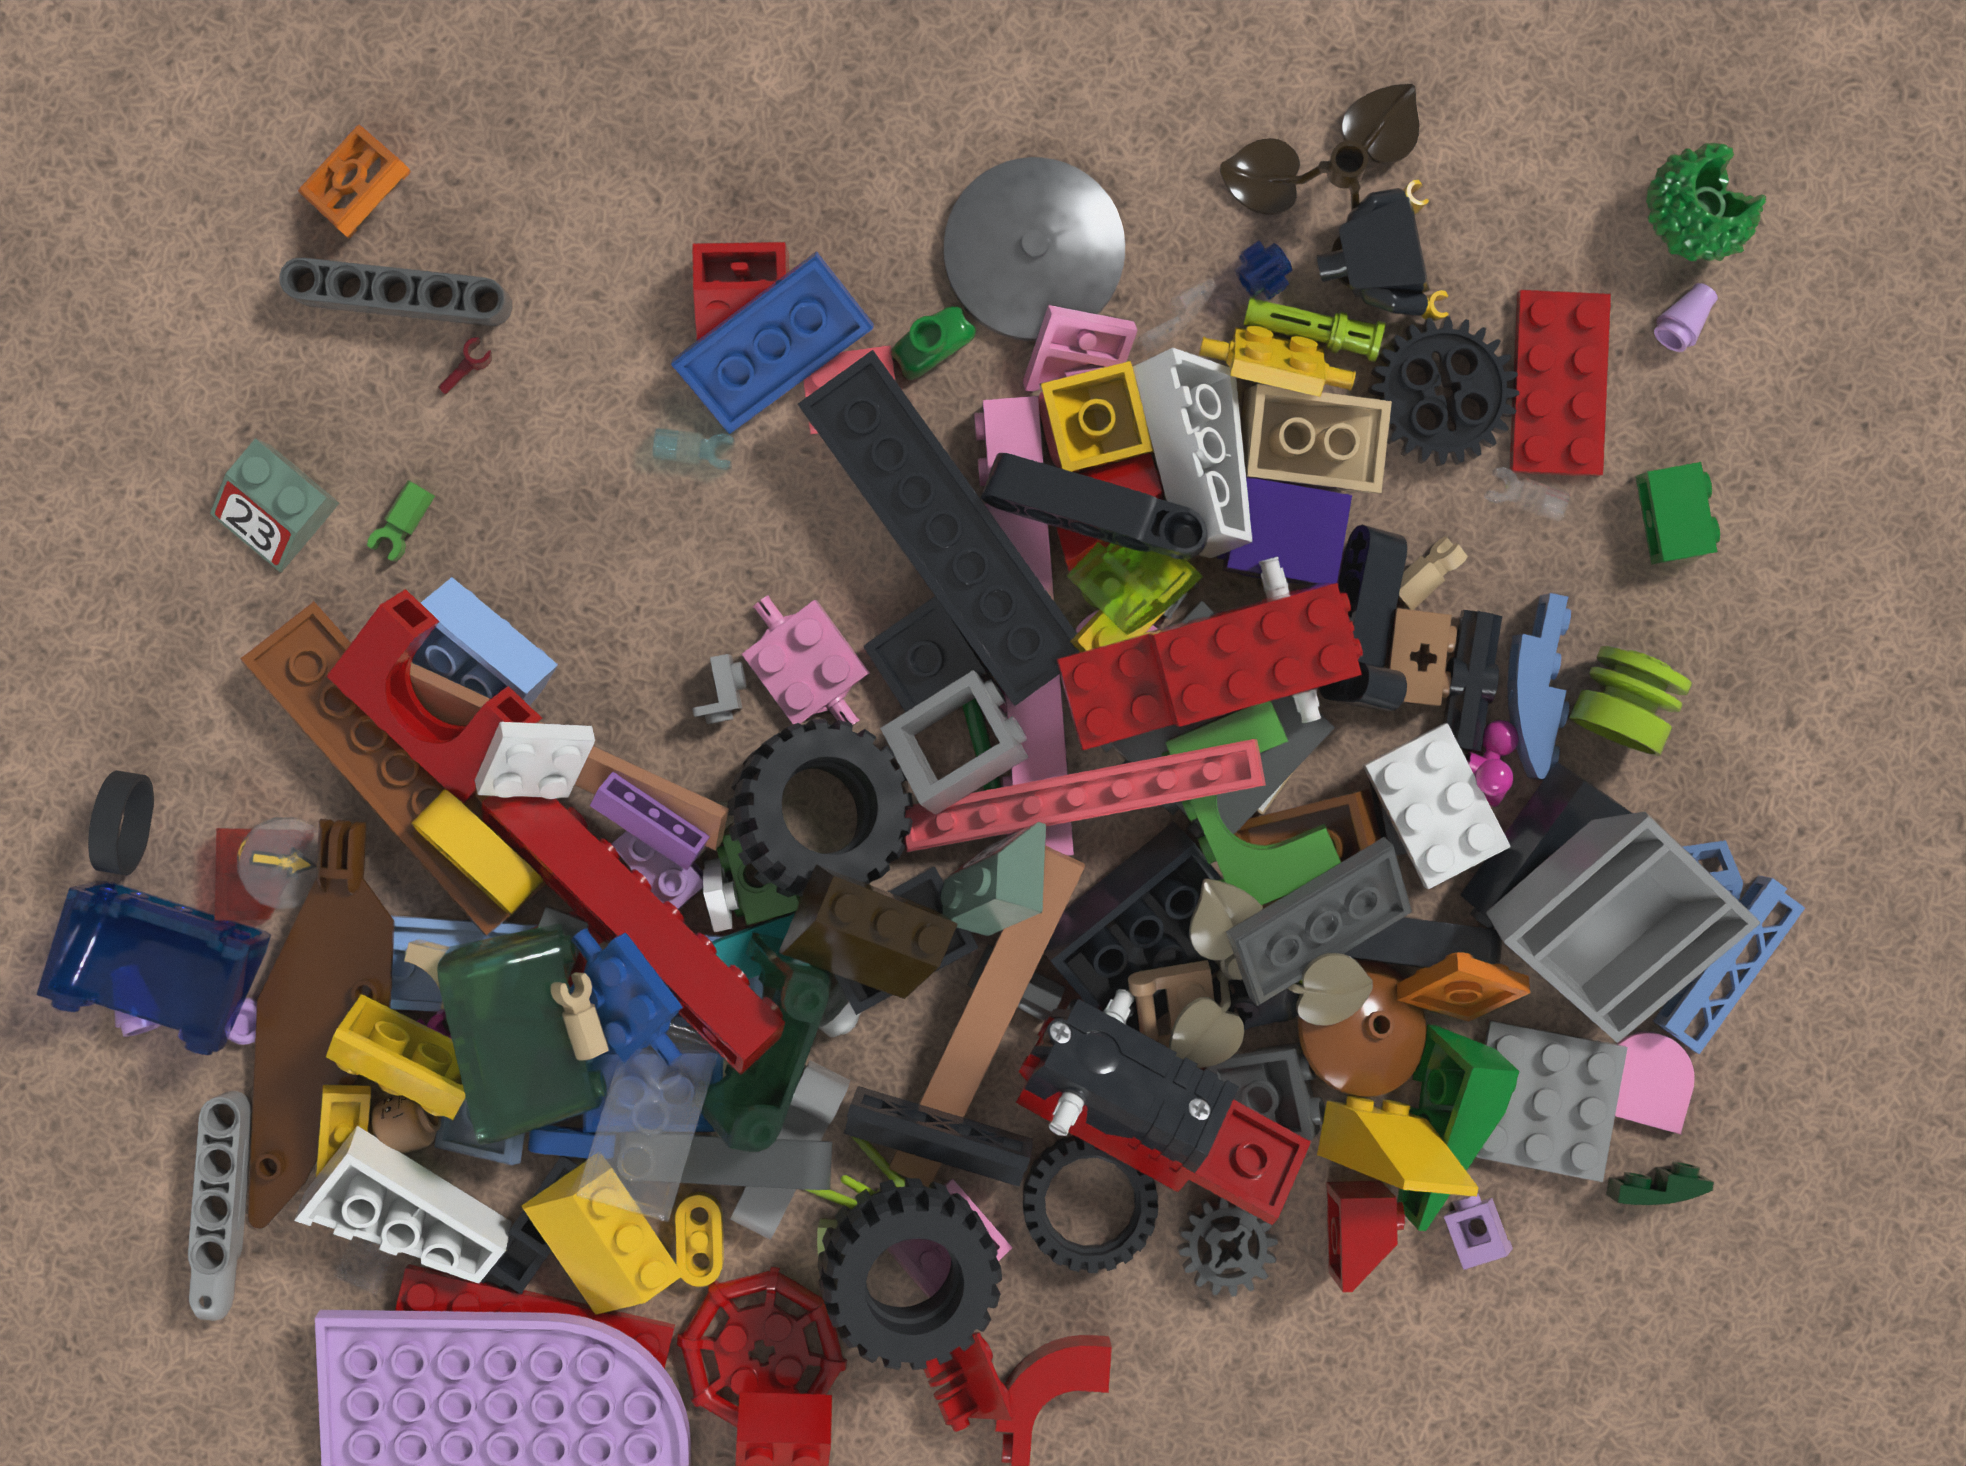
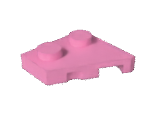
[1023,305,1138,392]

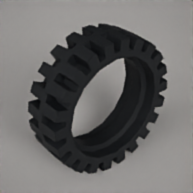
[1022,1135,1158,1273]

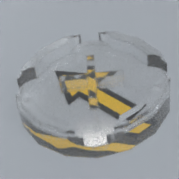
[237,817,318,909]

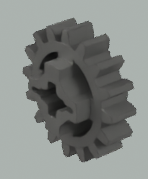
[1177,1196,1278,1297]

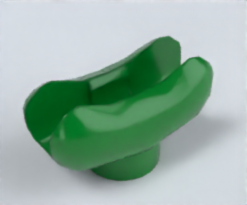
[891,306,976,380]

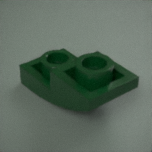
[1606,1162,1714,1205]

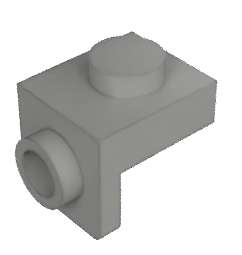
[692,654,746,724]

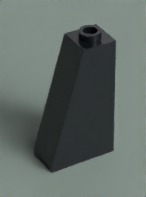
[1460,762,1632,929]

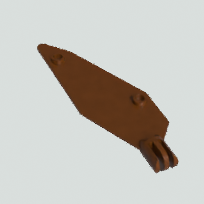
[248,819,395,1229]

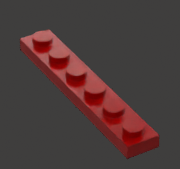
[395,1264,675,1369]

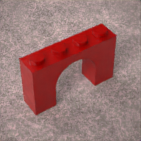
[326,589,542,804]

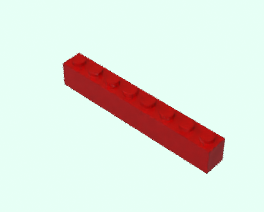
[482,796,785,1075]

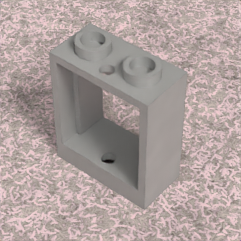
[880,670,1029,815]

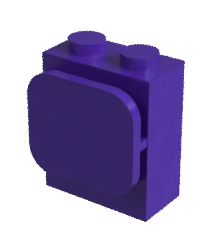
[1217,477,1352,586]

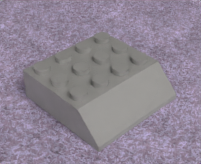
[1486,812,1760,1043]

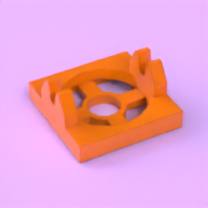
[298,124,411,238]

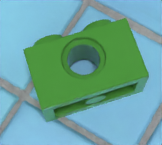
[717,834,801,925]

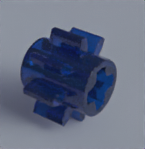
[1235,240,1293,300]

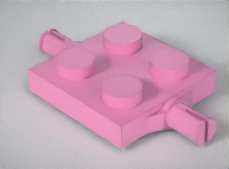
[742,595,870,725]

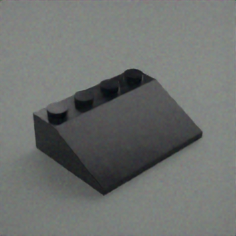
[1044,821,1222,1032]

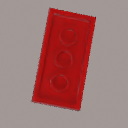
[1509,290,1611,477]

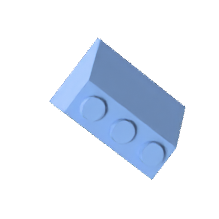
[412,577,558,706]

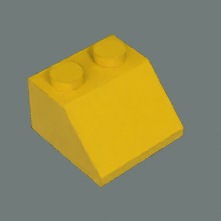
[1041,361,1153,473]

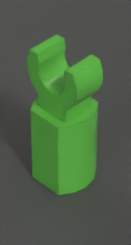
[367,480,435,562]

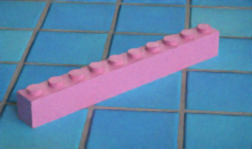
[974,396,1074,855]

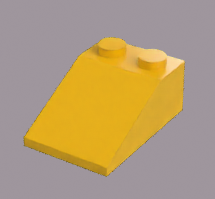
[1317,1096,1479,1197]

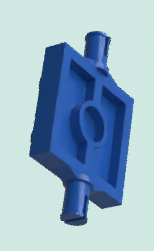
[569,928,683,1067]

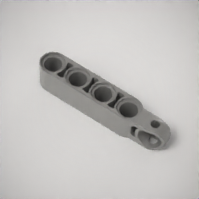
[188,1091,253,1321]

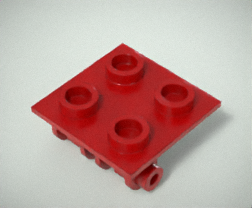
[923,1332,1015,1432]

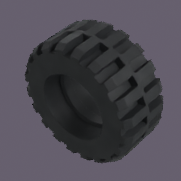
[728,719,913,898]
[817,1178,1002,1370]

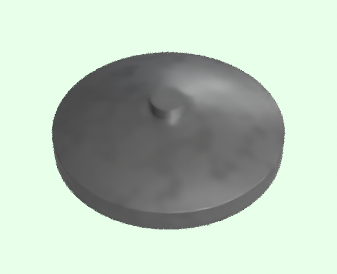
[944,157,1125,341]

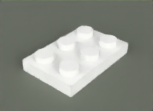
[1362,723,1511,889]

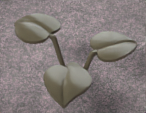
[1169,879,1373,1068]

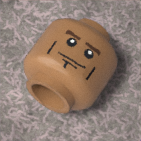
[368,1095,441,1155]

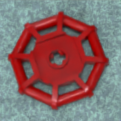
[676,1267,848,1428]

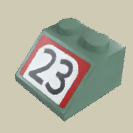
[210,438,340,573]
[941,822,1046,936]

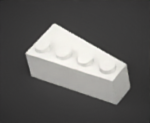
[1133,348,1252,558]
[294,1126,511,1284]

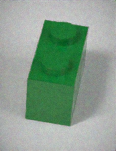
[1635,462,1720,565]

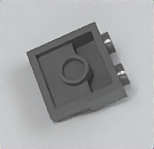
[1207,1042,1325,1140]

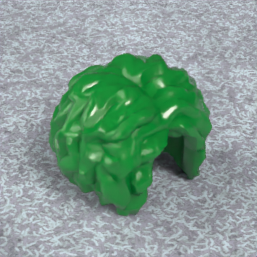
[1646,143,1766,261]

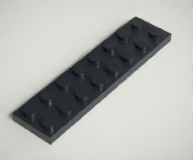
[798,350,1080,706]

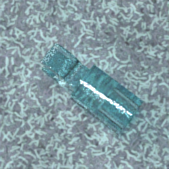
[653,428,735,470]

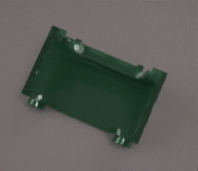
[437,923,607,1145]
[692,932,833,1152]

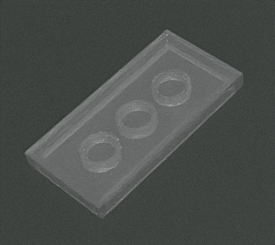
[577,1024,718,1222]

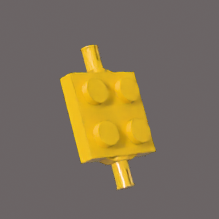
[1199,326,1356,397]

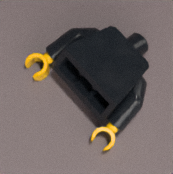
[1317,180,1449,322]

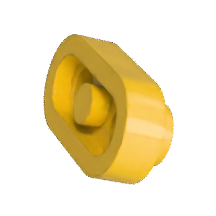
[675,1192,724,1287]

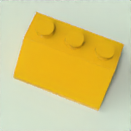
[326,994,487,1120]
[522,1152,683,1315]

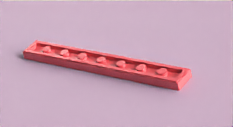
[904,739,1266,852]

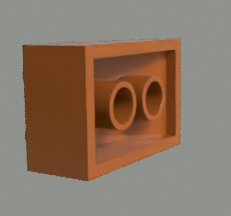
[1234,789,1381,909]

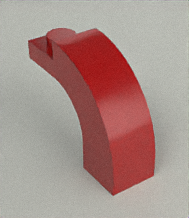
[994,1335,1112,1466]

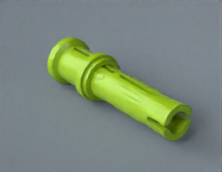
[1243,297,1385,362]

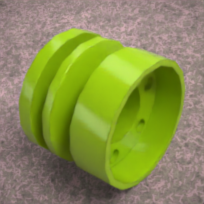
[1569,646,1692,756]

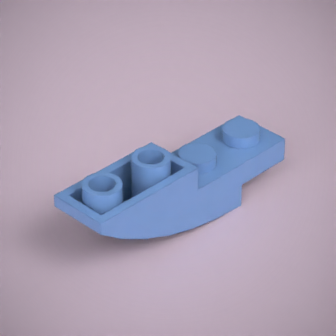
[1507,593,1571,780]

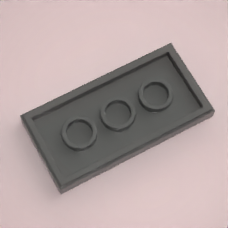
[1226,837,1412,1006]

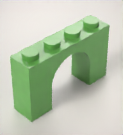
[1161,701,1341,906]

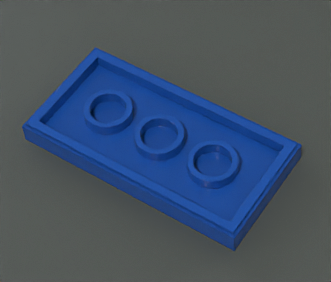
[671,251,874,434]

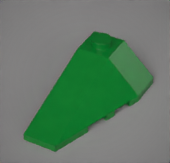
[1397,1024,1520,1231]

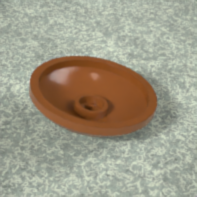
[1298,959,1427,1097]

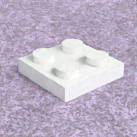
[475,722,595,799]

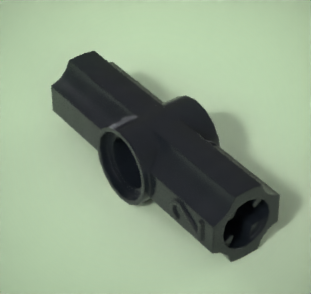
[1443,610,1502,751]

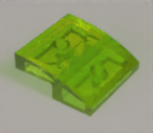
[1067,542,1203,635]

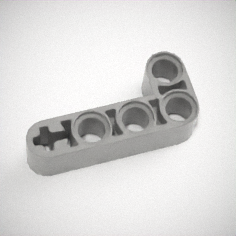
[730,1060,850,1240]

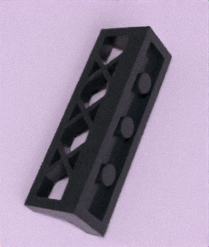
[843,1086,1033,1187]

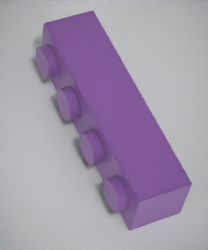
[590,772,710,870]

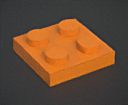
[1397,952,1530,1022]

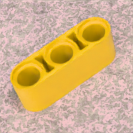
[411,789,543,915]

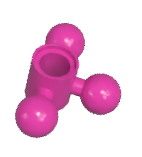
[1465,720,1519,807]

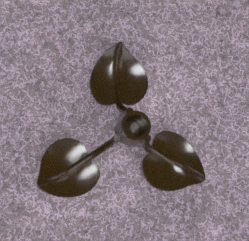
[1220,84,1420,288]

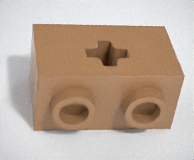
[1384,608,1457,707]

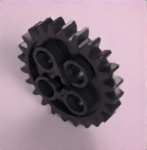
[1368,316,1519,467]

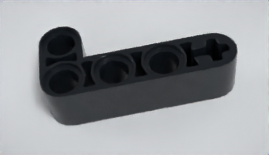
[1319,524,1408,711]

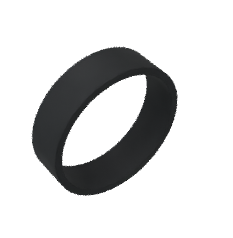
[88,770,154,876]

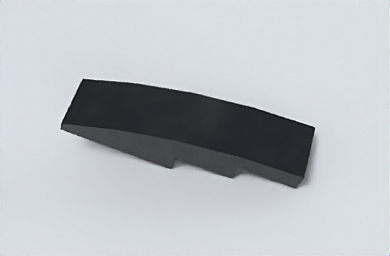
[480,1156,579,1294]

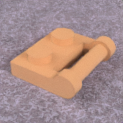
[1128,960,1214,1048]

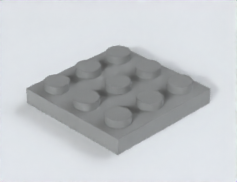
[1476,1020,1628,1182]

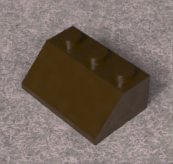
[779,864,958,999]

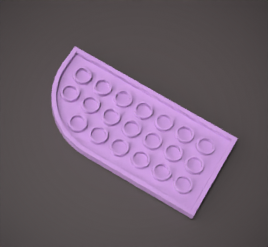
[315,1310,691,1466]

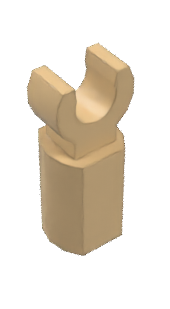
[1398,536,1468,610]
[551,973,609,1060]

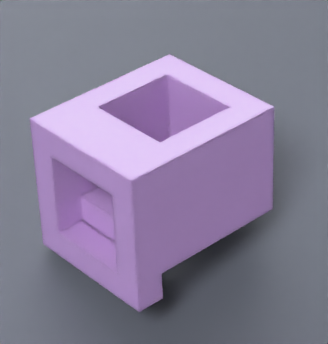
[1444,1193,1513,1270]

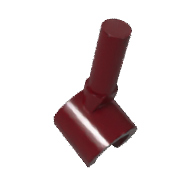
[438,337,492,394]

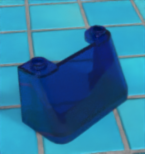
[36,881,272,1055]

